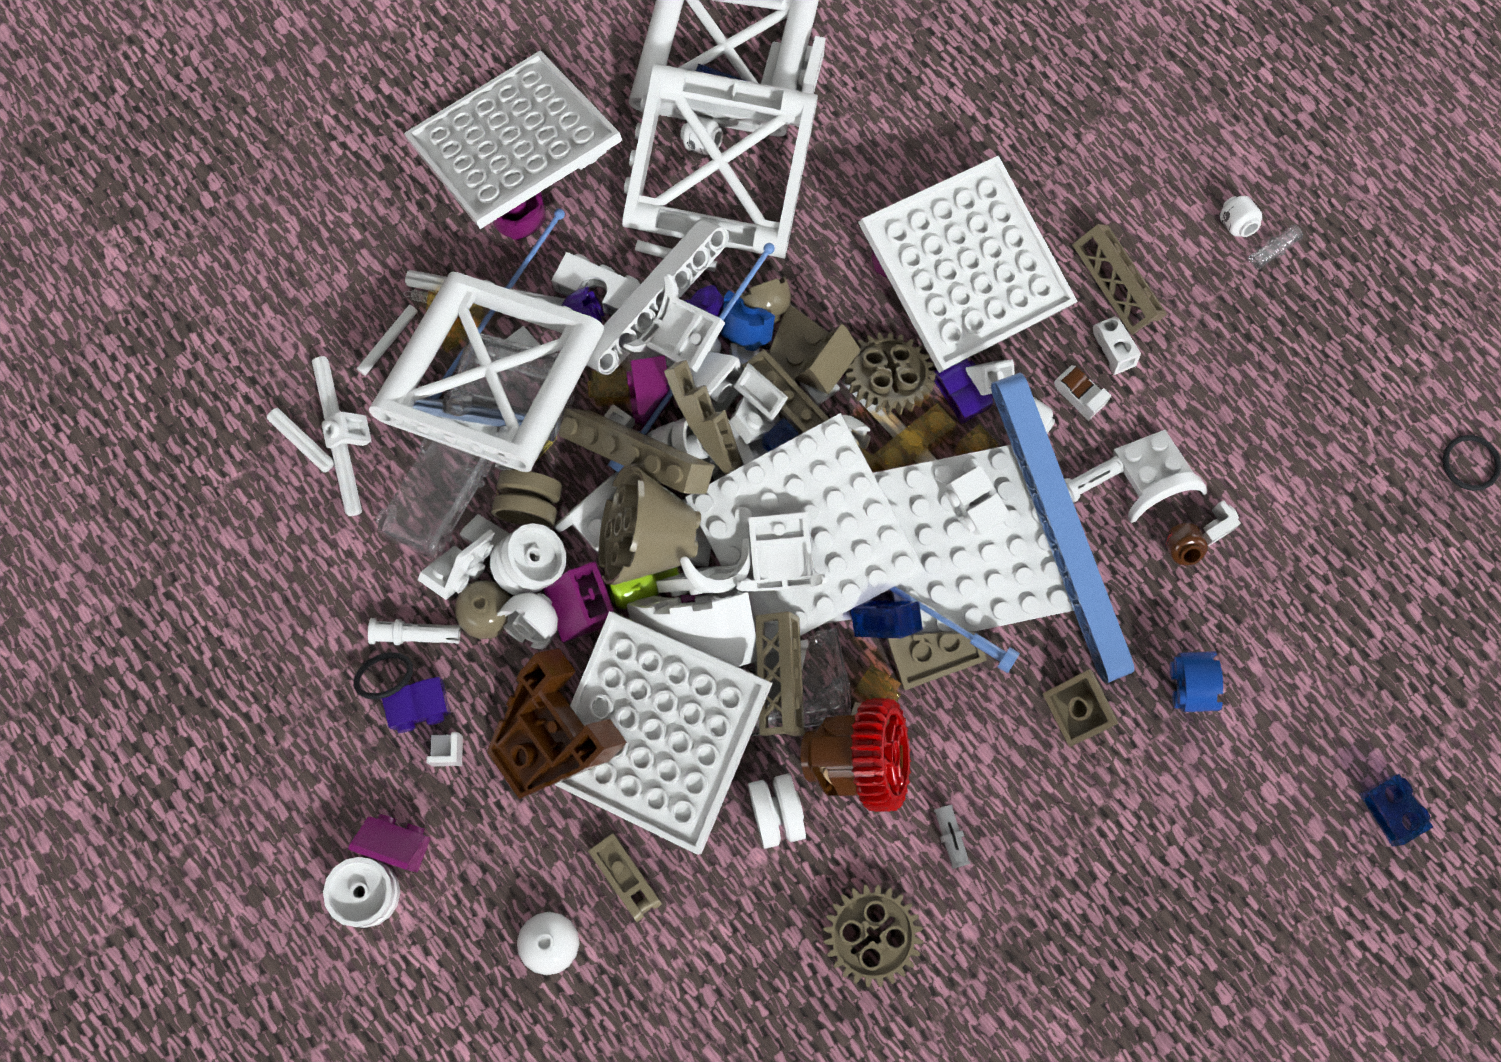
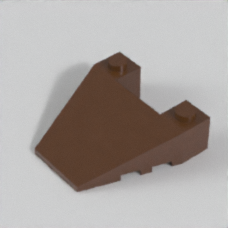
[487,649,627,799]

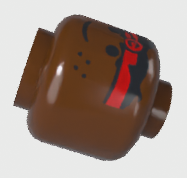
[1165,523,1208,566]

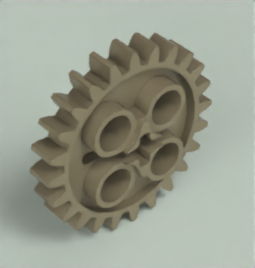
[844,332,936,415]
[823,885,923,987]

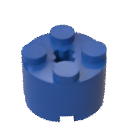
[1170,651,1223,712]

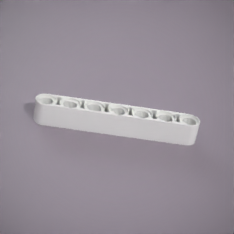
[587,220,729,375]

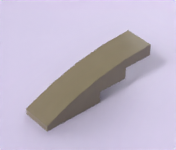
[664,360,743,475]

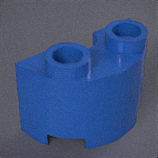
[721,290,775,351]

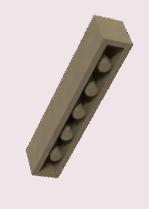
[558,408,714,494]

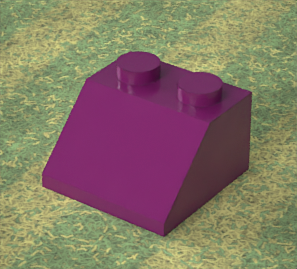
[348,813,431,873]

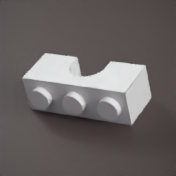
[552,252,641,316]

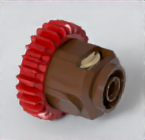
[800,698,912,812]

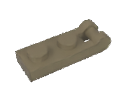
[588,833,662,922]

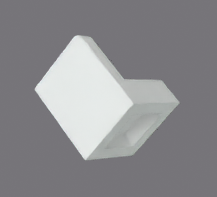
[426,732,463,766]

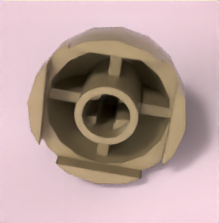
[740,277,791,323]
[455,580,511,639]

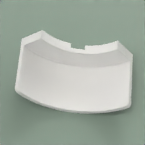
[627,588,757,667]

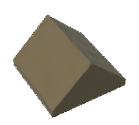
[795,324,860,395]
[1043,669,1119,747]

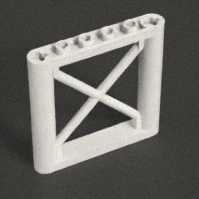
[628,0,819,137]
[623,64,818,259]
[369,272,604,472]

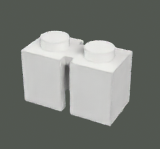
[945,465,1011,536]

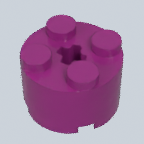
[492,192,546,240]

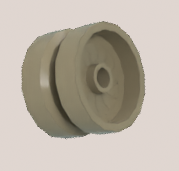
[491,470,562,528]

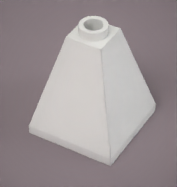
[665,351,743,412]

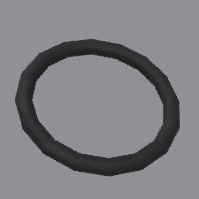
[1442,435,1501,491]
[353,652,413,699]

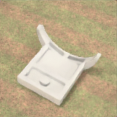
[624,273,725,373]
[1113,430,1207,523]
[554,472,618,554]
[737,512,827,591]
[656,538,752,596]

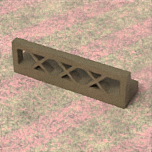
[1072,224,1168,335]
[742,349,829,437]
[755,611,805,736]

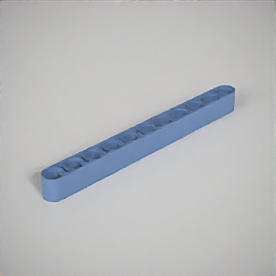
[991,373,1135,684]

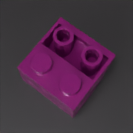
[626,355,671,431]
[543,561,614,643]

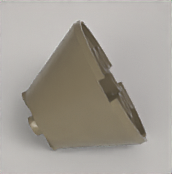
[598,465,701,585]

